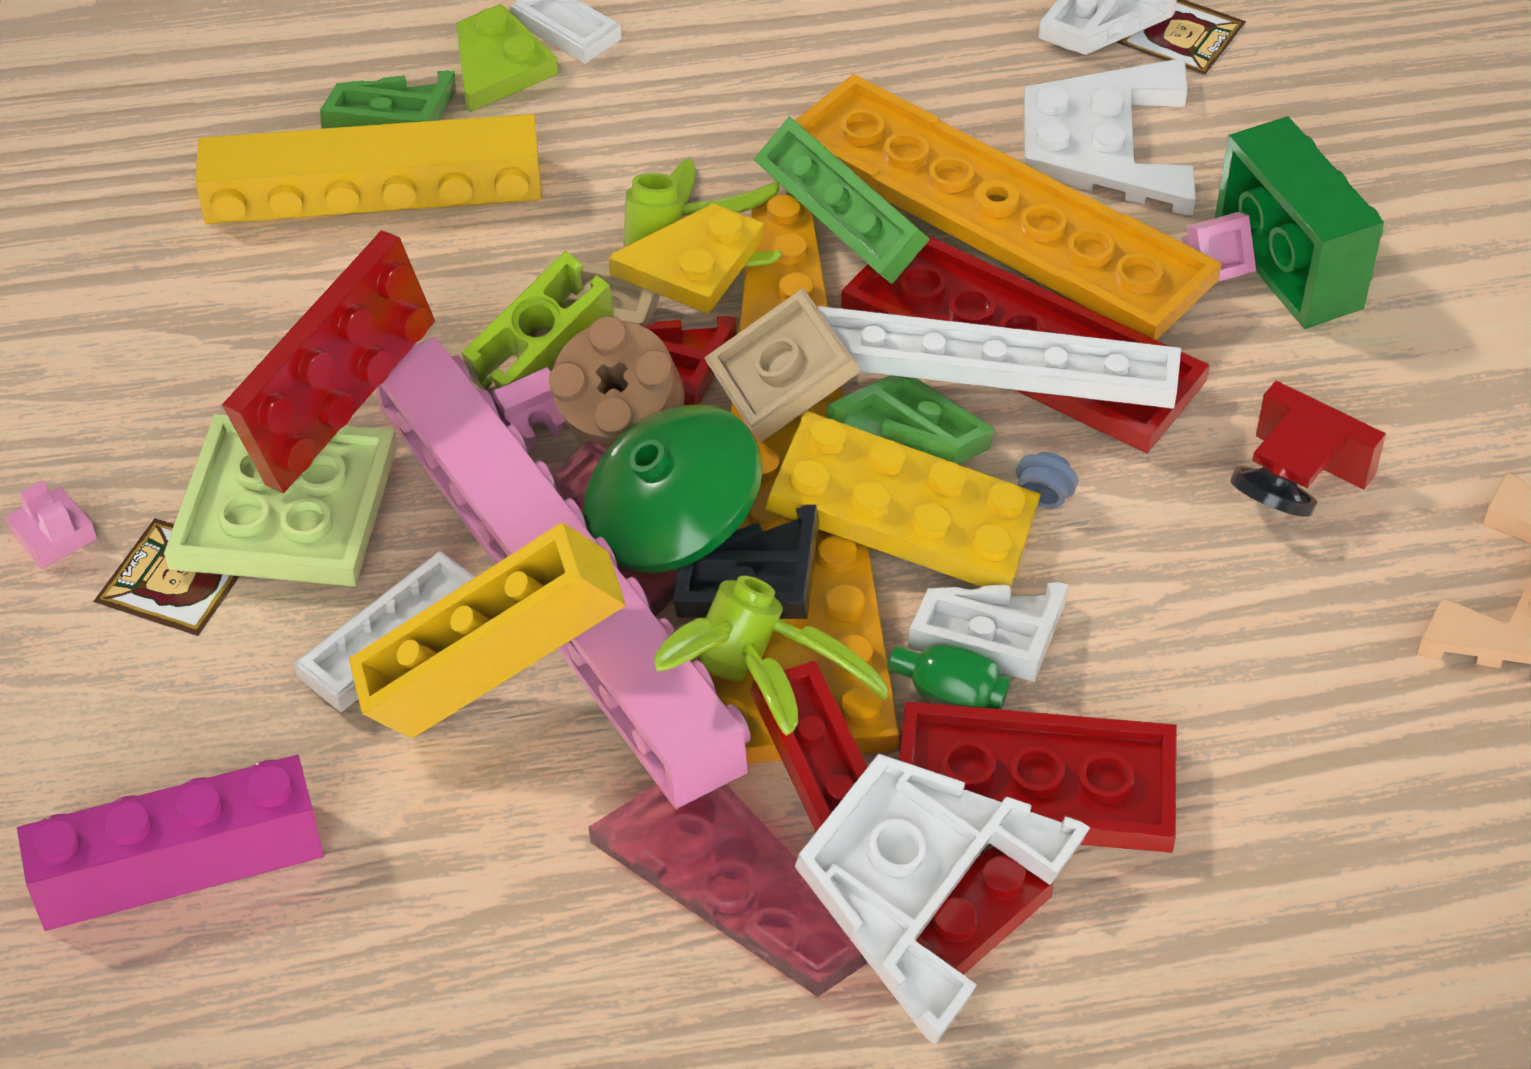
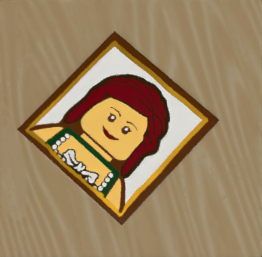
[1115,0,1247,75]
[93,518,240,636]

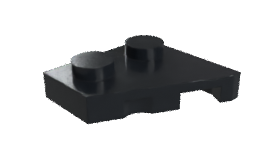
[673,504,819,619]

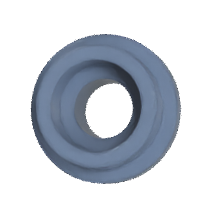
[1016,452,1078,508]

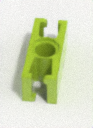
[461,250,614,390]

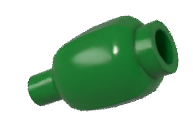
[887,645,1012,710]

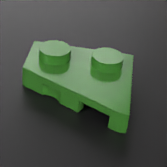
[320,70,456,129]
[825,375,995,465]

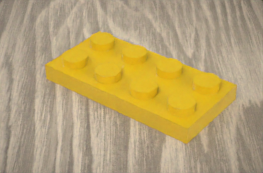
[765,410,1041,588]

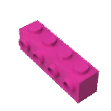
[16,754,324,931]

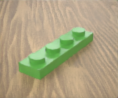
[753,116,930,284]

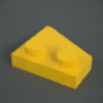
[609,203,764,314]

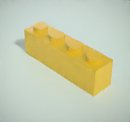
[348,522,626,739]

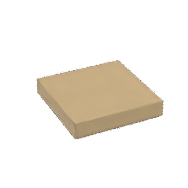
[704,288,862,443]

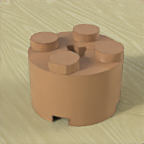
[548,316,685,458]

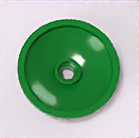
[583,404,762,573]

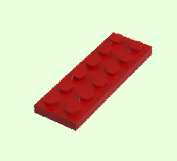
[841,234,1210,454]

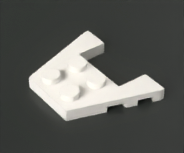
[1023,59,1196,216]
[795,754,1090,1045]

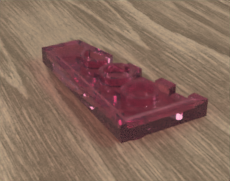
[589,784,868,997]

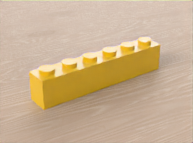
[195,114,542,225]

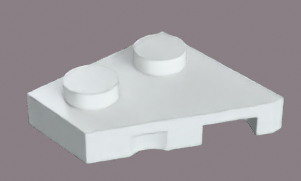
[907,582,1068,682]

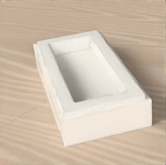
[510,0,622,64]

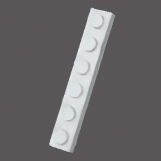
[818,306,1181,409]

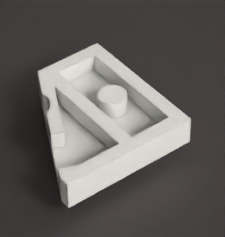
[1038,0,1177,55]

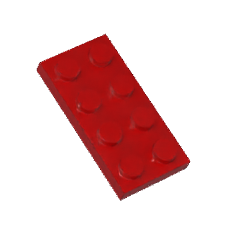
[222,230,435,494]
[899,701,1177,853]

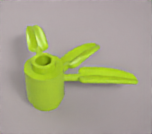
[623,158,782,267]
[654,576,888,736]

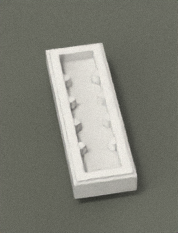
[294,551,475,713]

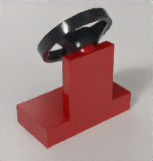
[1230,380,1386,517]

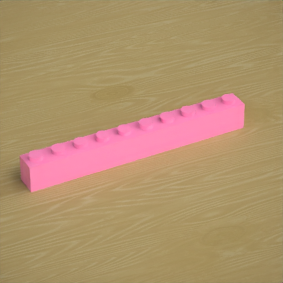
[376,337,751,809]

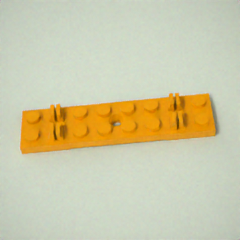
[795,74,1222,340]

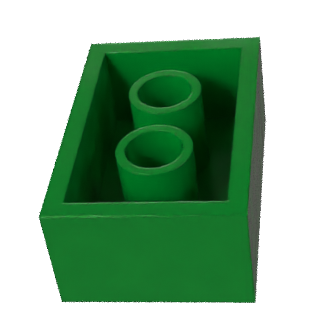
[1214,116,1384,329]

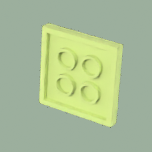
[164,414,397,587]

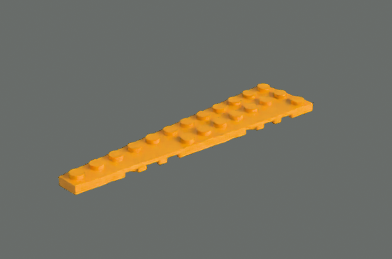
[708,194,899,764]

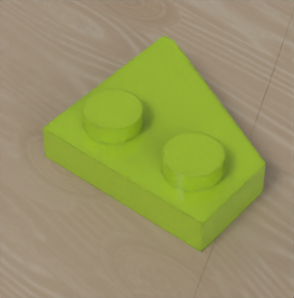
[456,4,558,112]

